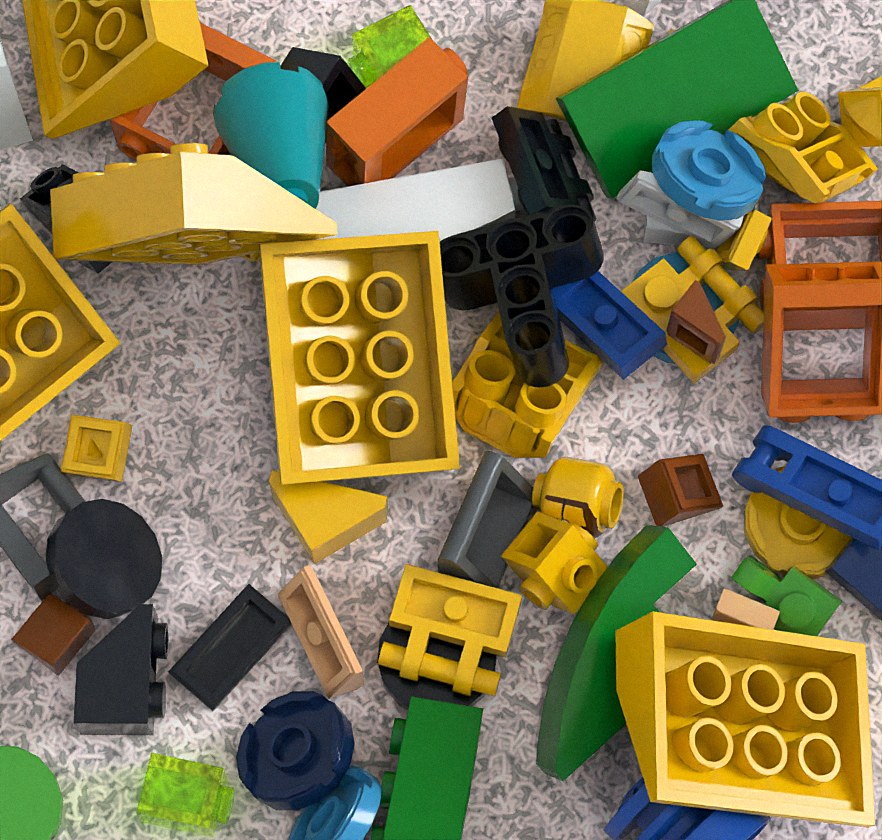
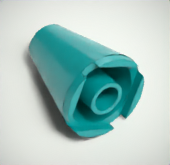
[213,62,329,209]

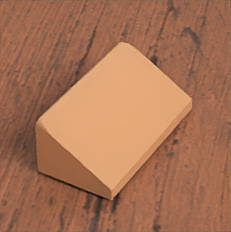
[278,565,364,699]

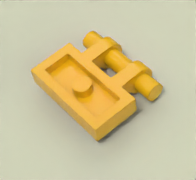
[621,235,764,384]
[378,564,522,696]

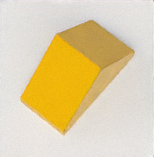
[269,470,388,564]

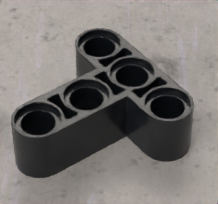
[439,204,604,388]

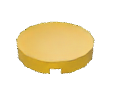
[743,465,851,579]

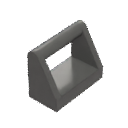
[438,451,533,588]
[0,453,86,601]

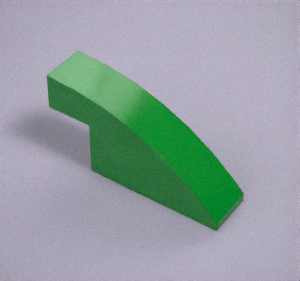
[536,525,697,781]

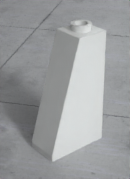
[316,158,523,242]

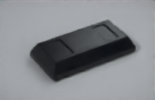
[168,584,292,711]

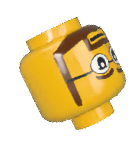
[532,457,624,539]

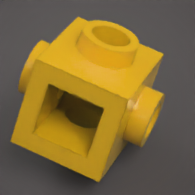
[501,511,608,615]

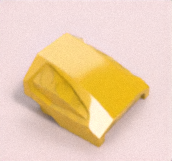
[517,0,654,121]
[728,91,878,204]
[452,311,604,458]

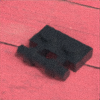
[491,106,597,222]

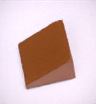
[666,280,726,364]
[638,454,724,527]
[11,593,96,676]

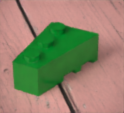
[371,696,483,840]

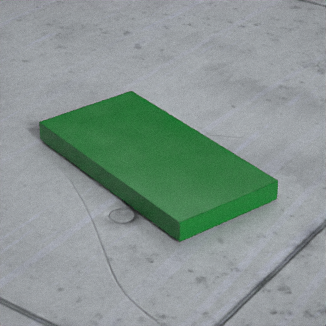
[556,0,799,198]

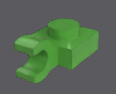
[731,555,843,636]

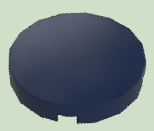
[236,691,355,811]

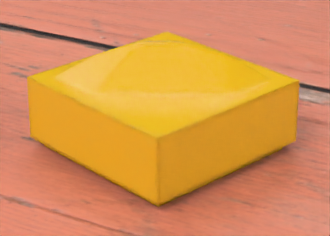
[838,87,882,147]
[715,209,772,271]
[60,414,133,482]

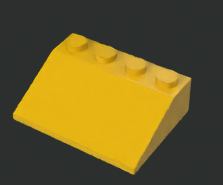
[22,0,209,139]
[50,143,337,265]
[0,203,121,441]
[259,231,460,485]
[615,611,875,828]

